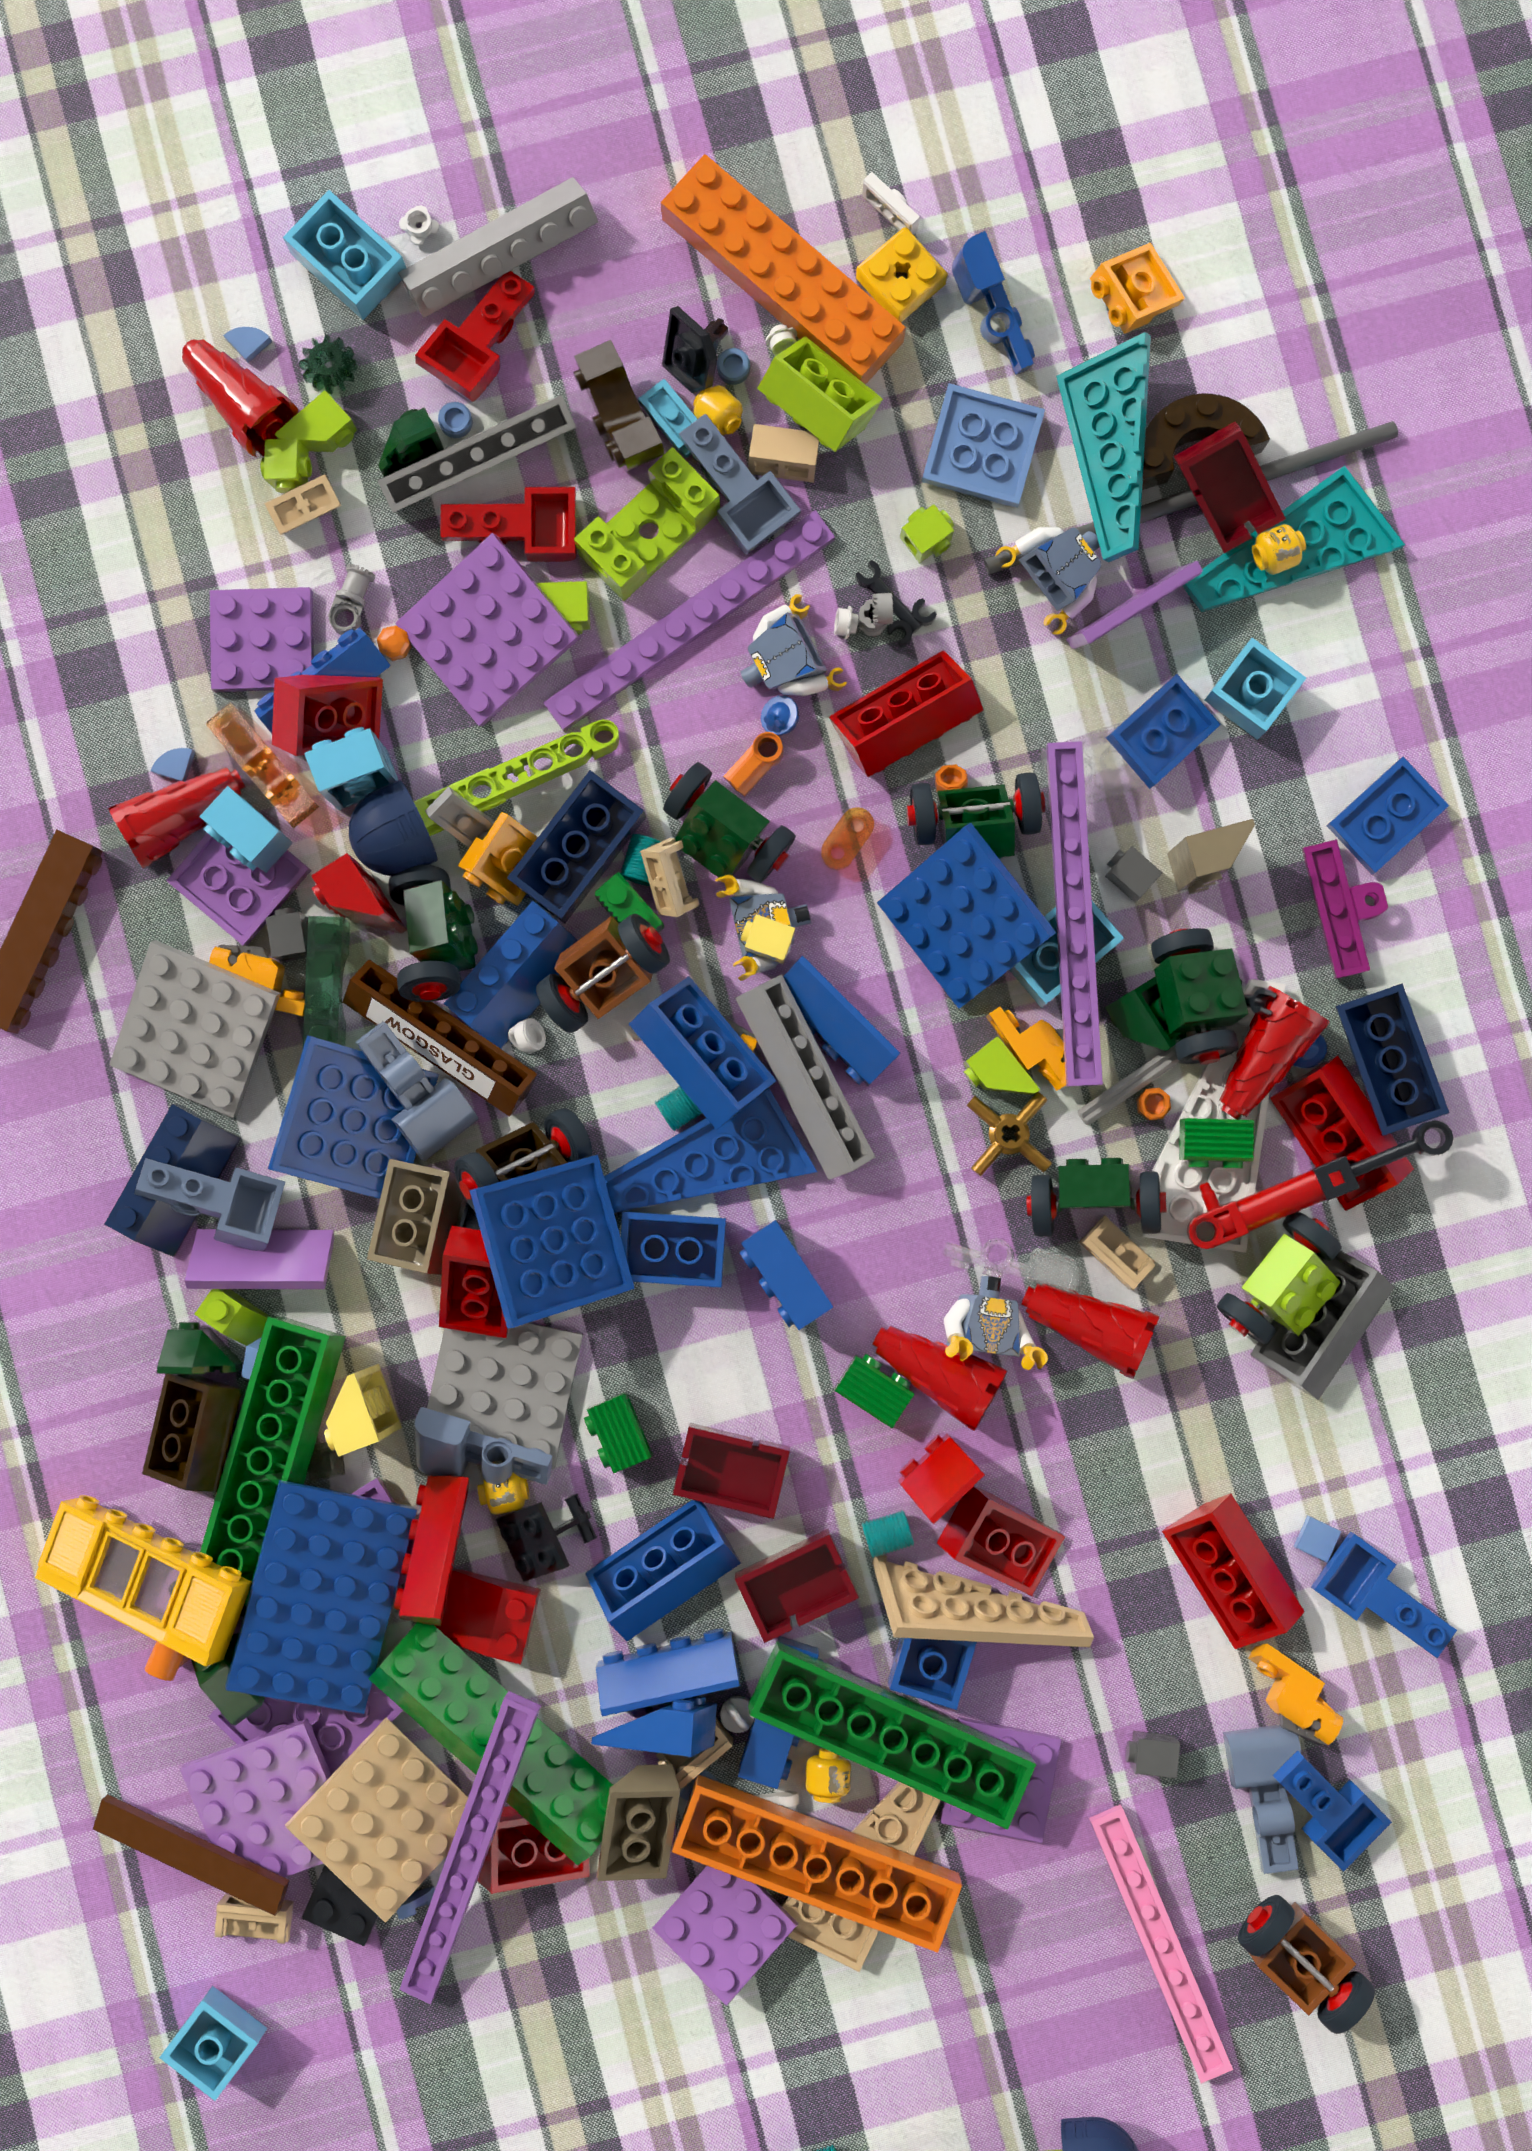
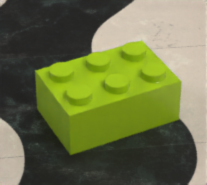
[757,336,883,452]

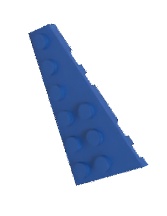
[604,1088,817,1213]

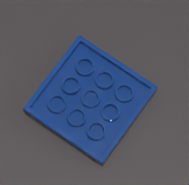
[877,823,1056,1009]
[268,1035,439,1199]
[469,1155,635,1328]

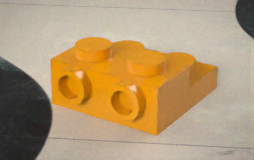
[1090,242,1185,334]
[458,812,538,906]

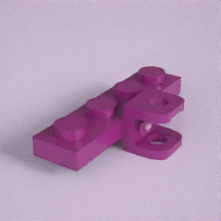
[1302,839,1388,979]

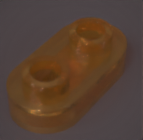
[821,807,874,870]

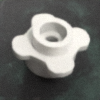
[399,205,439,245]

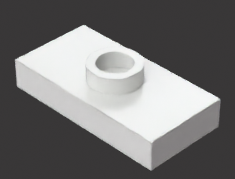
[862,172,920,235]

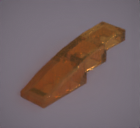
[205,702,319,828]

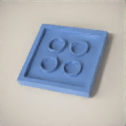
[921,383,1045,508]

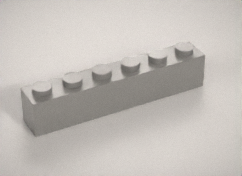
[398,177,598,318]
[377,395,576,512]
[735,974,875,1180]

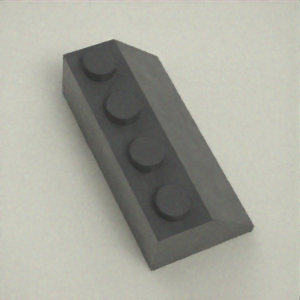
[1250,1251,1395,1400]

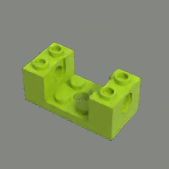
[574,447,720,602]

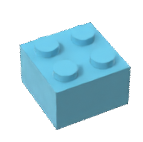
[1204,638,1306,740]
[199,786,293,873]
[159,1986,267,2101]

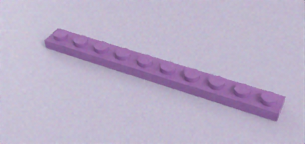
[543,510,835,732]
[1046,741,1103,1087]
[399,1691,541,2004]

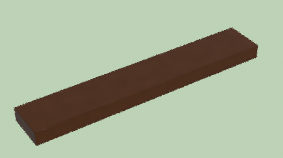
[93,1794,290,1916]

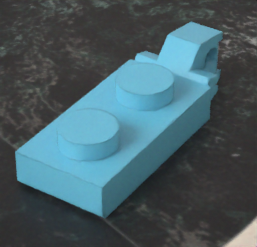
[638,379,697,460]

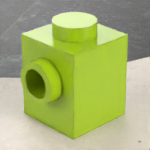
[260,438,312,494]
[900,504,954,564]

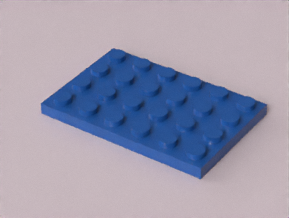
[225,1480,417,1714]

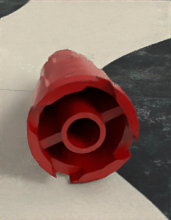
[182,339,299,457]
[108,767,246,869]
[1219,986,1329,1120]
[1021,1283,1160,1379]
[872,1325,1008,1431]

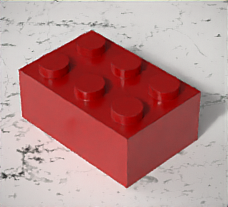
[439,1226,509,1339]

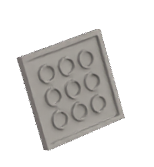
[109,940,281,1118]
[427,1323,583,1469]

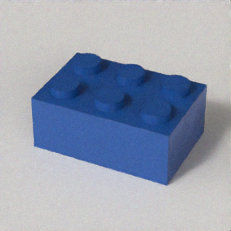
[621,1212,726,1288]
[739,1220,833,1330]

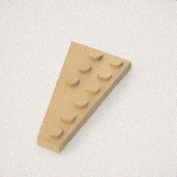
[872,1555,1094,1647]
[781,1782,940,1972]

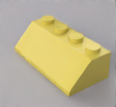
[324,1364,402,1457]

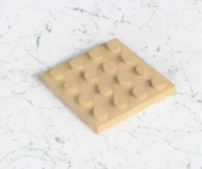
[285,1717,468,1923]

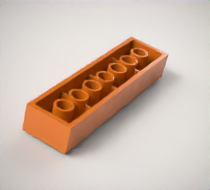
[660,154,906,385]
[672,1775,962,1953]

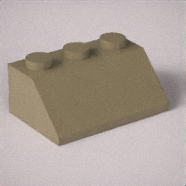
[1167,819,1255,895]
[367,1159,463,1275]
[597,1764,680,1881]

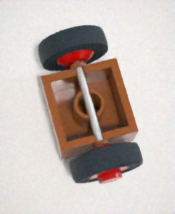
[536,914,670,1033]
[1238,1895,1375,2034]

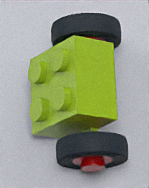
[1216,1211,1342,1344]

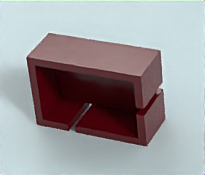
[1174,421,1286,553]
[672,1423,790,1519]
[735,1529,859,1643]

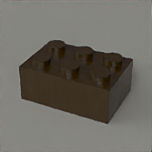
[142,1374,242,1492]

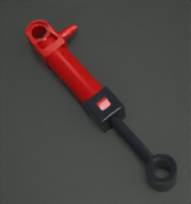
[1187,1120,1453,1249]

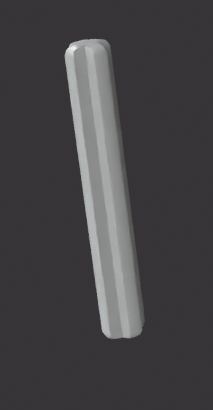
[1078,1037,1187,1125]

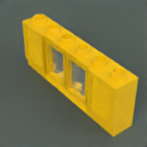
[35,1495,252,1666]

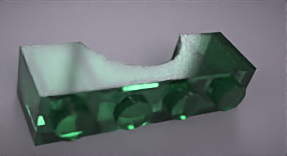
[303,916,350,1048]

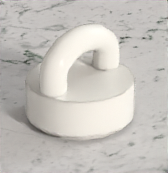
[508,1018,546,1054]
[720,1696,754,1733]

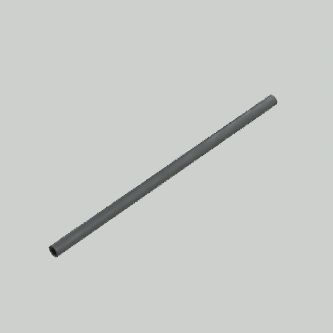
[984,421,1398,575]

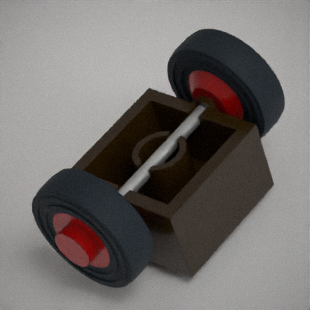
[454,1108,593,1211]

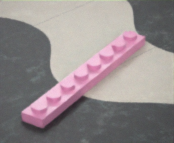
[1089,1804,1233,2084]

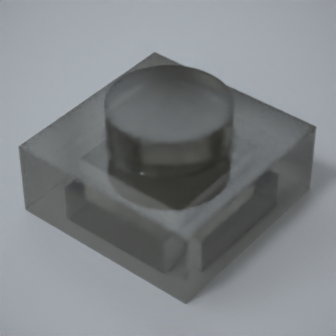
[308,1442,345,1481]

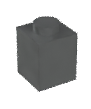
[1105,846,1163,902]
[266,908,312,961]
[1125,1731,1180,1778]

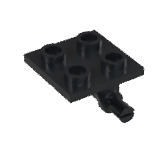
[495,1493,597,1582]

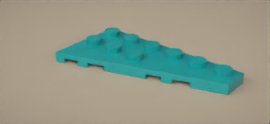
[1056,332,1151,563]
[1182,465,1405,612]

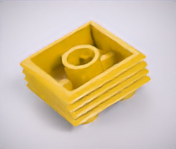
[856,227,948,322]

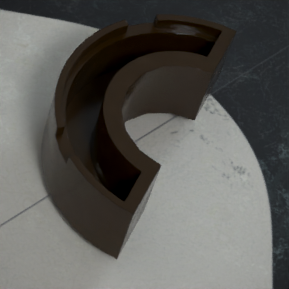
[573,340,664,472]
[1142,393,1270,490]

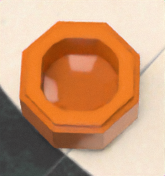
[377,625,412,661]
[935,764,968,791]
[1136,1087,1171,1120]

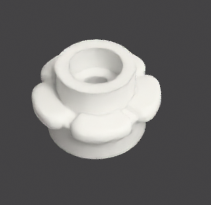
[766,324,797,355]
[834,606,858,639]

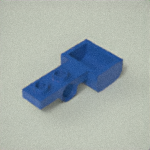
[952,231,1035,375]
[1311,1531,1457,1659]
[1273,1750,1392,1872]

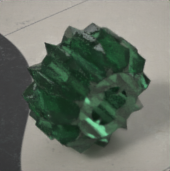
[299,334,358,396]

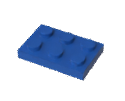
[1105,674,1221,789]
[1326,756,1449,875]

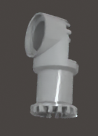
[328,564,376,635]
[858,593,893,637]

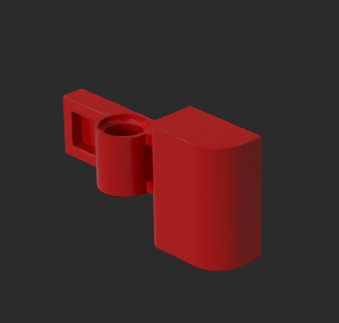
[415,271,535,402]
[440,487,576,562]

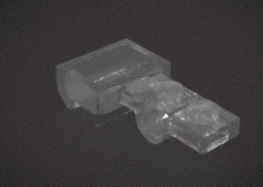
[943,1238,1083,1295]

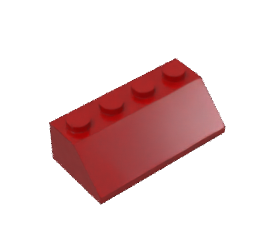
[829,650,984,777]
[311,853,407,934]
[1270,1055,1414,1211]
[394,1476,469,1626]
[1162,1493,1305,1649]

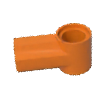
[723,732,784,797]
[144,1641,190,1681]

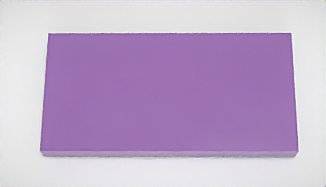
[1066,561,1203,649]
[185,1229,335,1289]

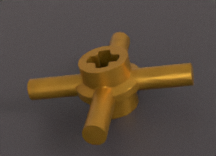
[966,1092,1052,1177]

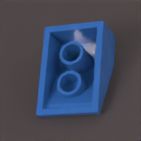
[591,1695,717,1757]

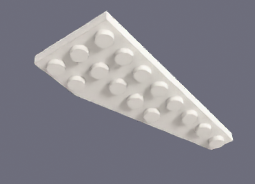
[1142,979,1285,1253]

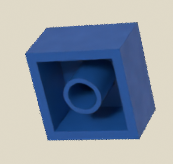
[888,1638,977,1710]

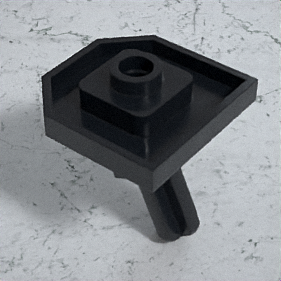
[662,306,728,393]

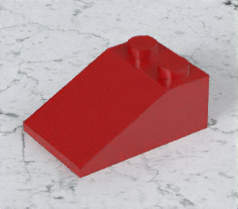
[272,675,383,756]
[898,1433,985,1524]
[937,1485,1065,1596]
[434,1568,541,1664]
[478,1806,590,1894]

